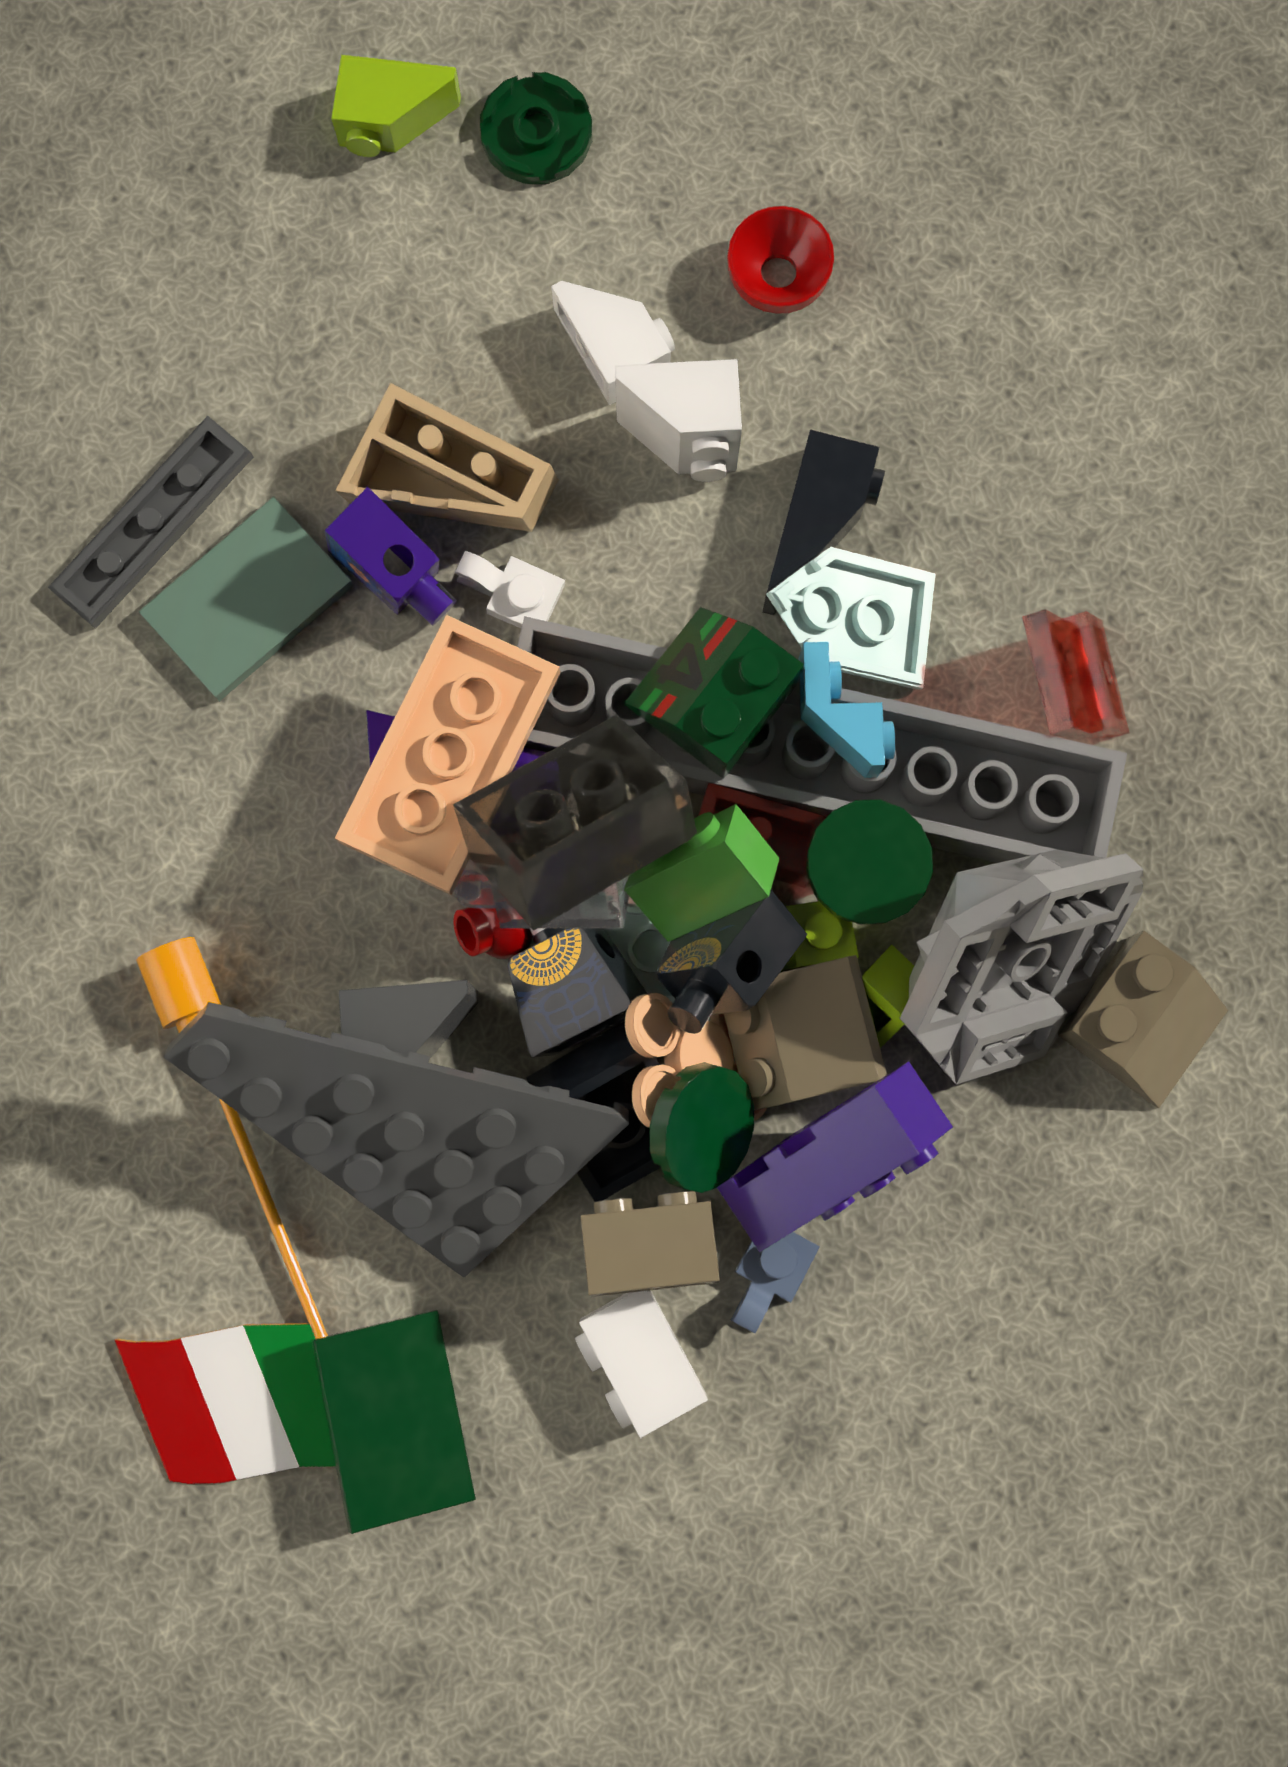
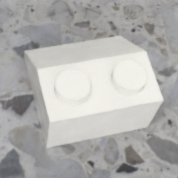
[615,359,742,482]

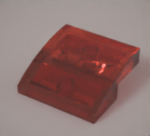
[1022,609,1130,738]

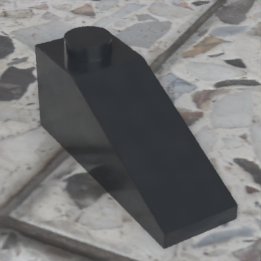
[762,429,885,615]

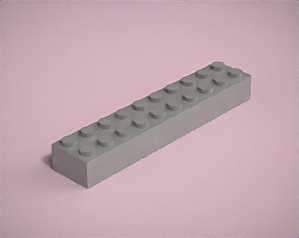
[517,616,1127,863]

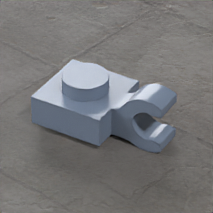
[730,1232,820,1333]

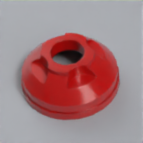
[727,206,834,314]

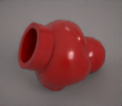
[453,872,544,959]

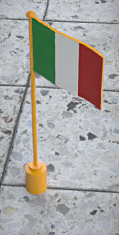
[114,937,336,1484]

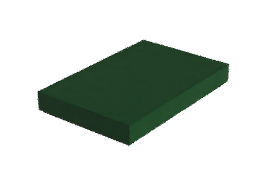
[312,1310,476,1534]

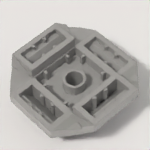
[900,850,1143,1085]

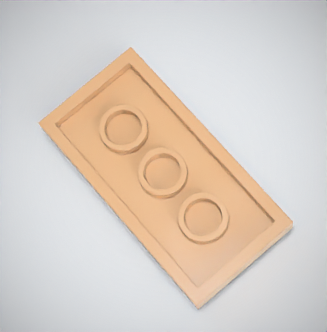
[335,615,560,895]

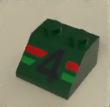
[625,607,804,779]

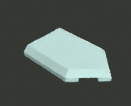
[766,547,935,690]

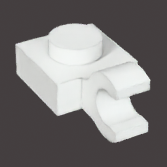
[455,551,565,628]

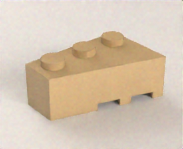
[335,383,559,532]

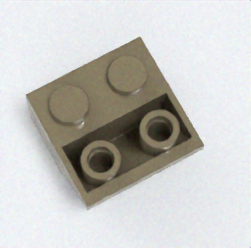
[581,1191,720,1297]

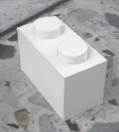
[575,1290,708,1438]

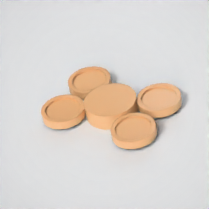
[625,993,767,1128]

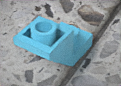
[798,642,895,778]

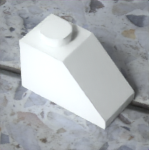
[551,281,675,405]

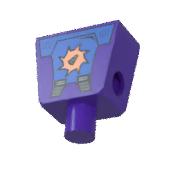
[325,487,457,626]

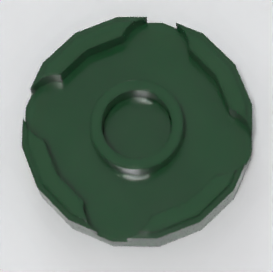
[480,72,593,184]
[806,799,933,925]
[650,1062,754,1193]

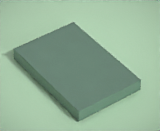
[139,496,353,702]

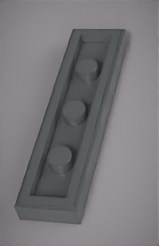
[48,416,254,629]

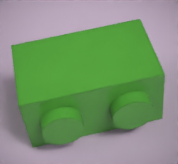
[624,804,780,942]

